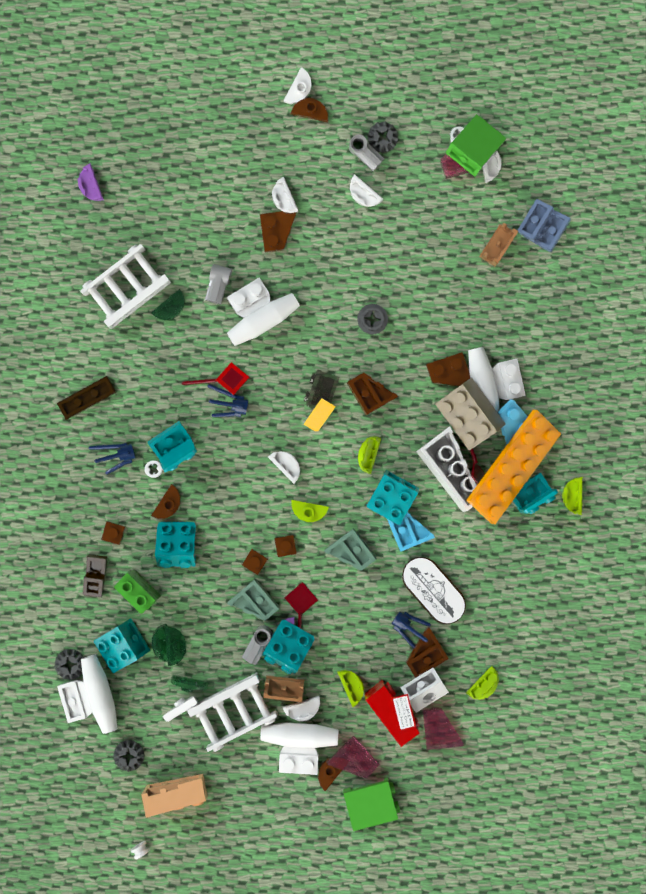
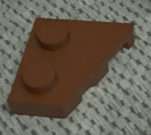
[260,211,297,253]
[426,352,470,386]
[347,373,398,415]
[406,627,449,678]

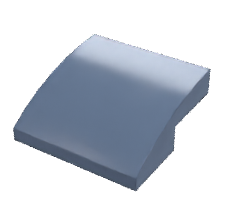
[517,199,571,253]

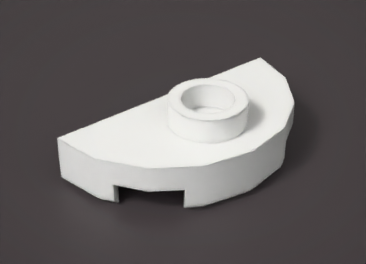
[284,67,312,104]
[482,151,501,183]
[350,174,383,207]
[272,177,298,213]
[268,451,300,484]
[163,696,198,722]
[283,696,320,721]

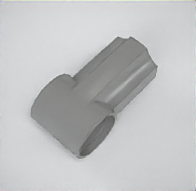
[349,134,384,172]
[205,264,232,305]
[242,625,272,665]

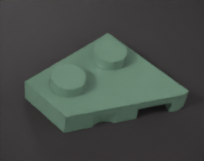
[324,528,377,571]
[227,578,280,621]

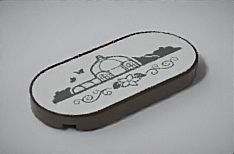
[402,557,466,624]

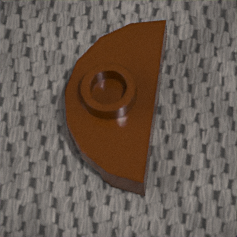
[291,98,328,123]
[151,484,181,519]
[318,756,349,791]

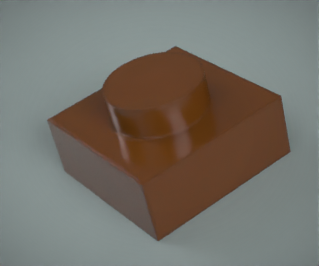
[101,521,126,545]
[274,535,297,557]
[242,549,268,575]

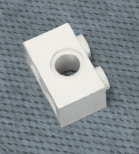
[400,668,449,712]

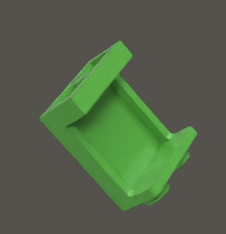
[445,114,506,177]
[114,569,161,614]
[343,777,400,831]

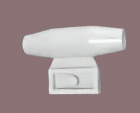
[227,278,300,346]
[468,347,526,412]
[57,654,118,734]
[261,723,339,775]

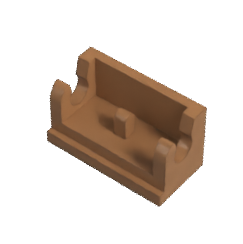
[479,223,519,266]
[263,675,304,702]

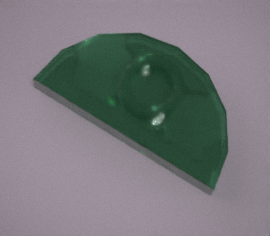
[151,289,185,321]
[152,624,175,662]
[165,627,186,666]
[171,675,209,692]

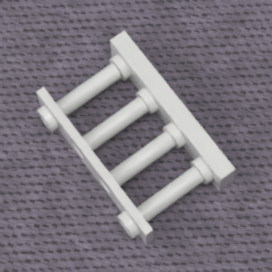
[80,244,171,329]
[187,673,278,752]

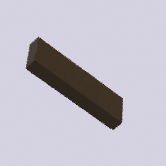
[57,376,117,420]

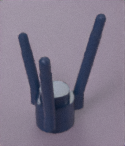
[207,384,248,417]
[88,442,136,475]
[391,611,431,649]

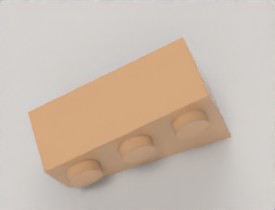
[141,774,208,818]

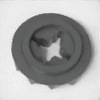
[368,121,398,153]
[357,304,388,335]
[54,649,84,680]
[113,740,144,772]

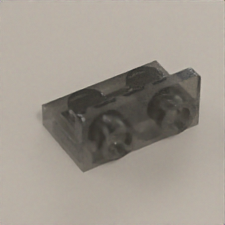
[304,369,340,409]

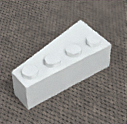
[416,426,476,512]

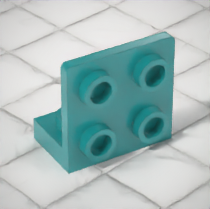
[367,470,419,525]
[94,618,151,673]

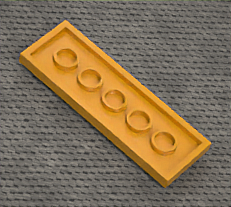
[466,409,561,525]

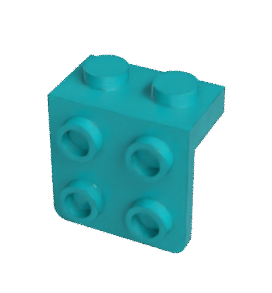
[148,421,197,472]
[513,472,558,515]
[155,522,196,568]
[262,620,315,675]

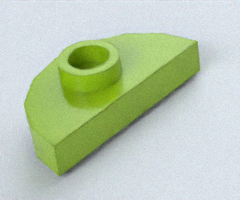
[358,436,381,474]
[562,477,583,515]
[291,500,329,522]
[466,666,499,700]
[337,670,364,708]

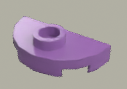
[78,163,104,201]

